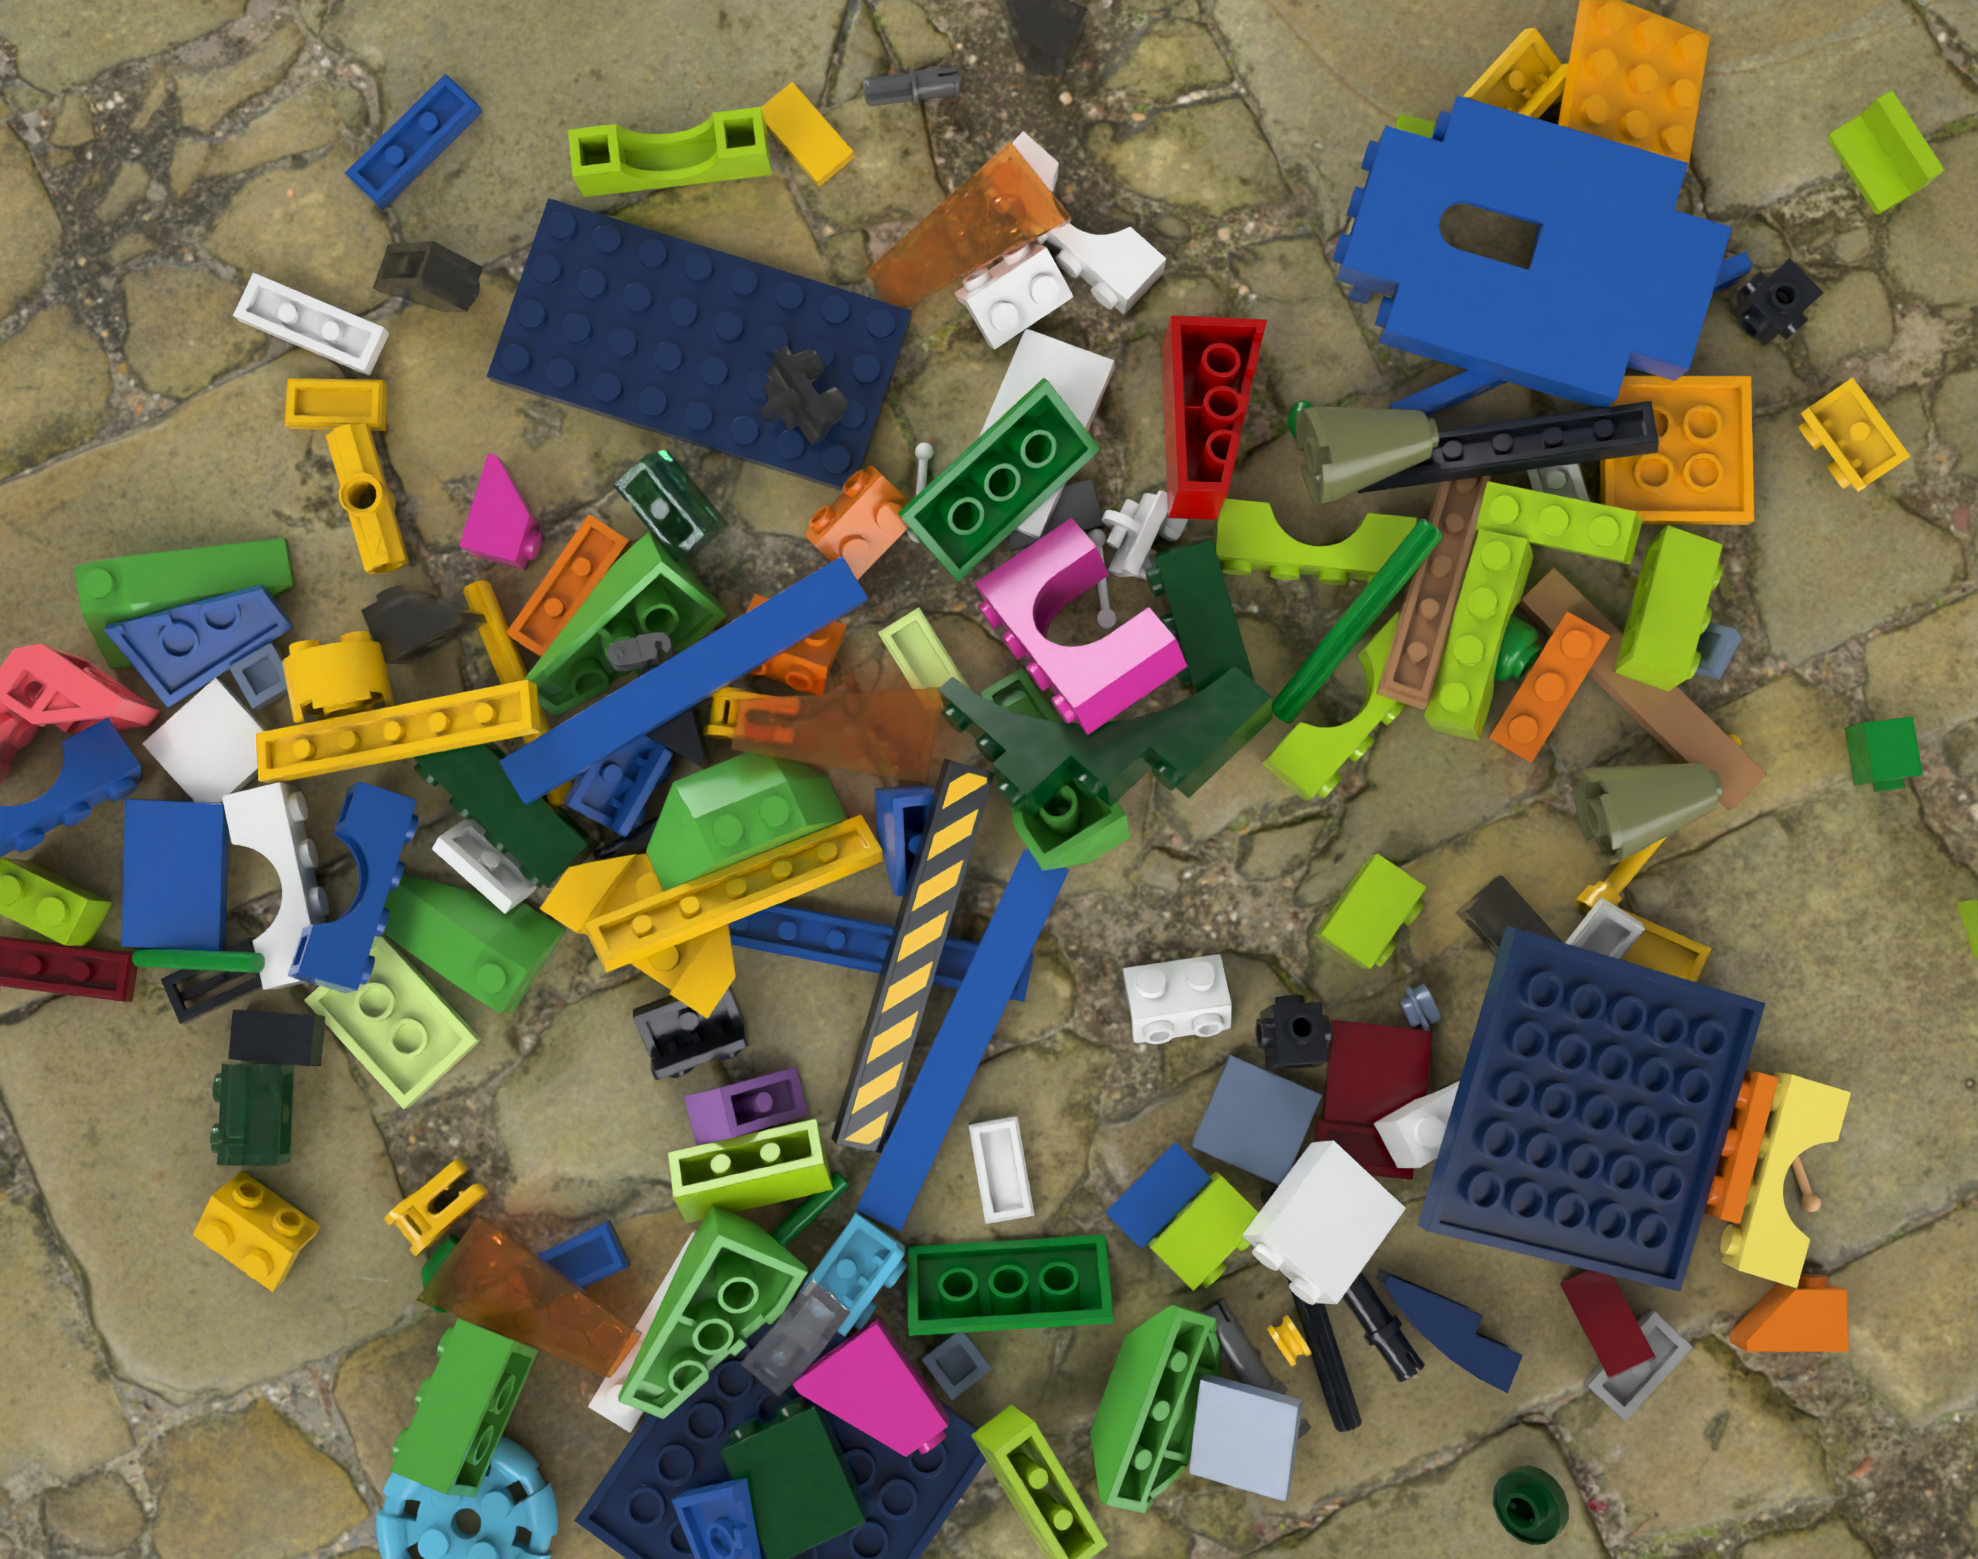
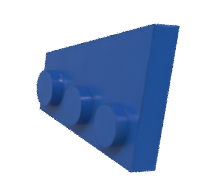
[104,584,293,708]
[671,1478,761,1559]

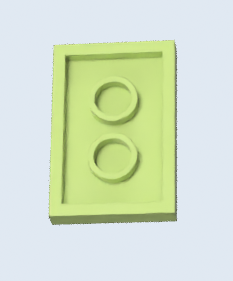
[304,934,482,1109]

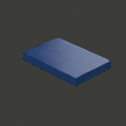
[121,798,229,951]

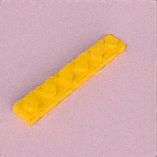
[256,680,541,784]
[585,814,883,973]

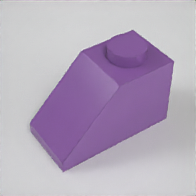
[684,1067,808,1145]

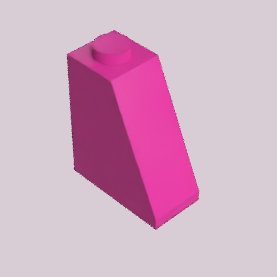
[792,1315,949,1457]

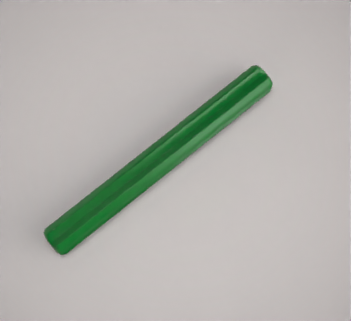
[1272,519,1443,724]

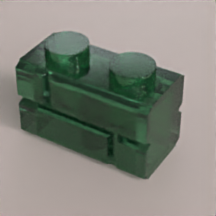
[613,449,729,562]
[210,1062,294,1166]

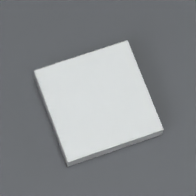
[142,678,268,803]

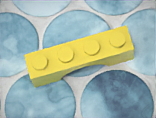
[1720,1071,1851,1288]

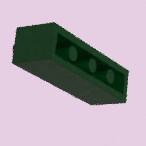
[412,742,600,888]

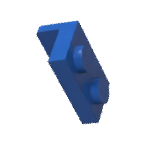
[563,735,673,837]

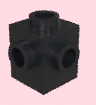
[1731,258,1824,346]
[1255,995,1331,1071]

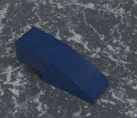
[1376,1269,1523,1393]

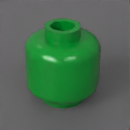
[1494,614,1541,682]

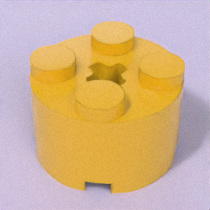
[282,631,395,724]

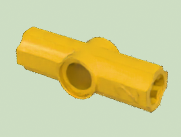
[325,423,410,575]

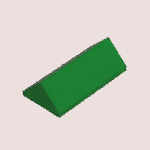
[898,378,1101,582]
[907,1234,1114,1336]

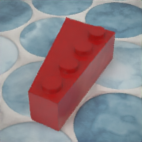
[1161,315,1267,520]

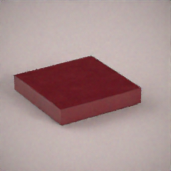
[1322,1020,1432,1125]

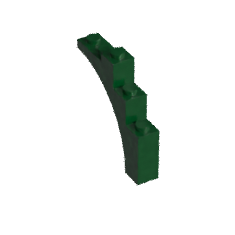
[938,666,1272,816]

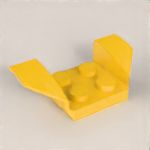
[540,854,736,1019]

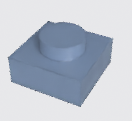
[1695,622,1742,680]
[229,642,288,711]
[921,1332,992,1400]

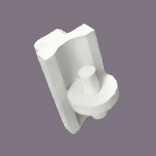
[1101,490,1188,580]

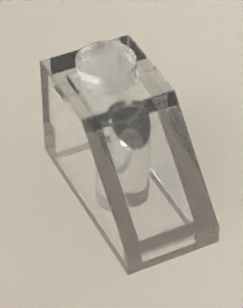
[740,1280,851,1396]

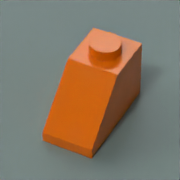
[1730,1274,1849,1352]

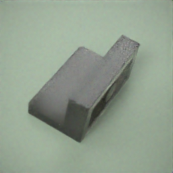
[1455,875,1562,957]

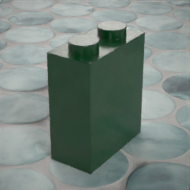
[720,1396,869,1559]

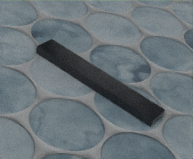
[1357,401,1659,493]

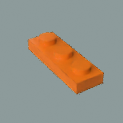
[506,514,632,657]
[1488,611,1611,763]
[1704,1070,1779,1225]

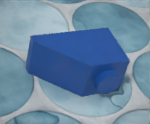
[875,783,934,897]

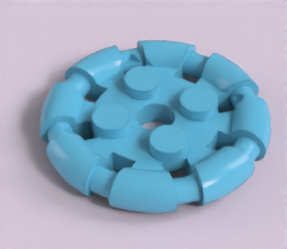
[376,1436,558,1559]

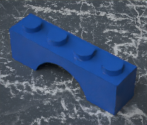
[0,718,143,857]
[288,781,419,993]

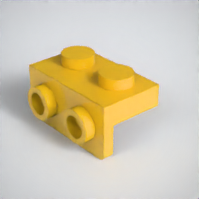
[1462,27,1569,119]
[1798,377,1911,492]
[193,1171,320,1292]

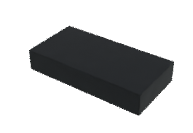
[228,1009,325,1066]

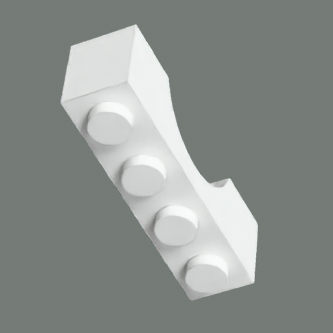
[984,131,1166,315]
[222,782,329,990]
[1374,1081,1460,1168]

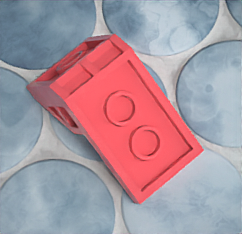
[0,643,162,784]

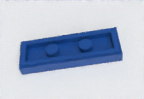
[345,73,483,211]

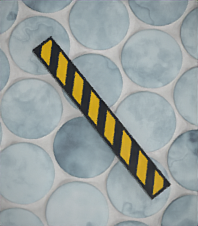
[831,758,995,1153]

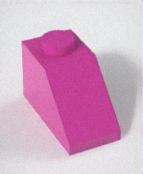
[459,453,542,571]

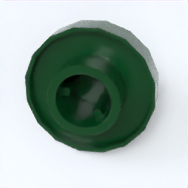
[1493,1465,1569,1545]

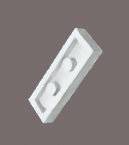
[233,273,389,376]

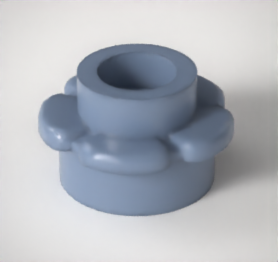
[1399,984,1442,1031]

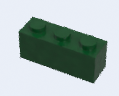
[1145,538,1255,696]

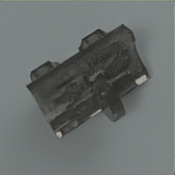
[761,346,849,446]

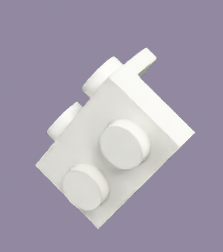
[955,241,1074,350]
[1123,954,1232,1044]

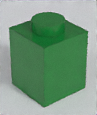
[1844,716,1923,792]

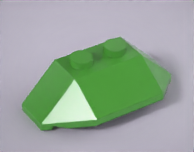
[646,746,848,892]
[1090,1304,1223,1513]

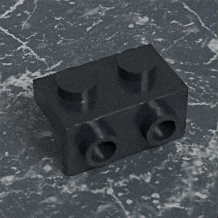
[633,985,749,1080]

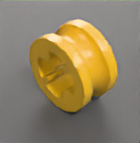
[1266,1315,1312,1367]

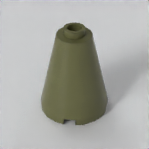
[1296,406,1439,504]
[1573,763,1723,866]

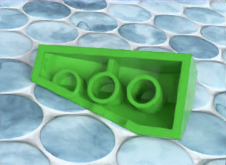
[524,531,727,717]
[74,538,295,670]
[981,667,1131,871]
[348,874,567,1014]
[618,1205,808,1419]

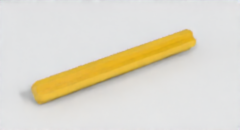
[463,580,573,806]

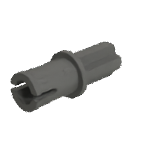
[863,65,960,106]

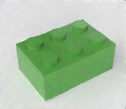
[390,1318,538,1497]

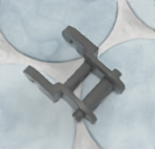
[607,632,674,672]

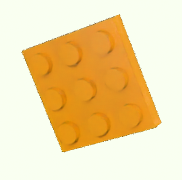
[1558,0,1710,172]
[1600,376,1754,525]

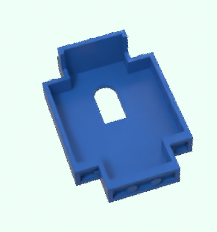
[1332,95,1732,409]

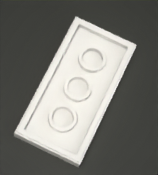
[979,328,1115,540]

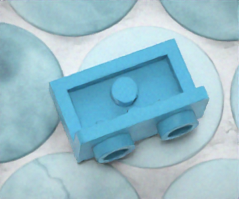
[797,1211,907,1337]

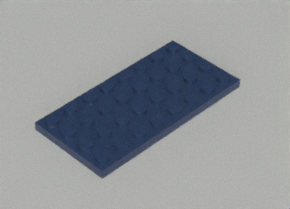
[487,198,912,491]

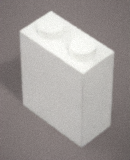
[1242,1140,1406,1305]

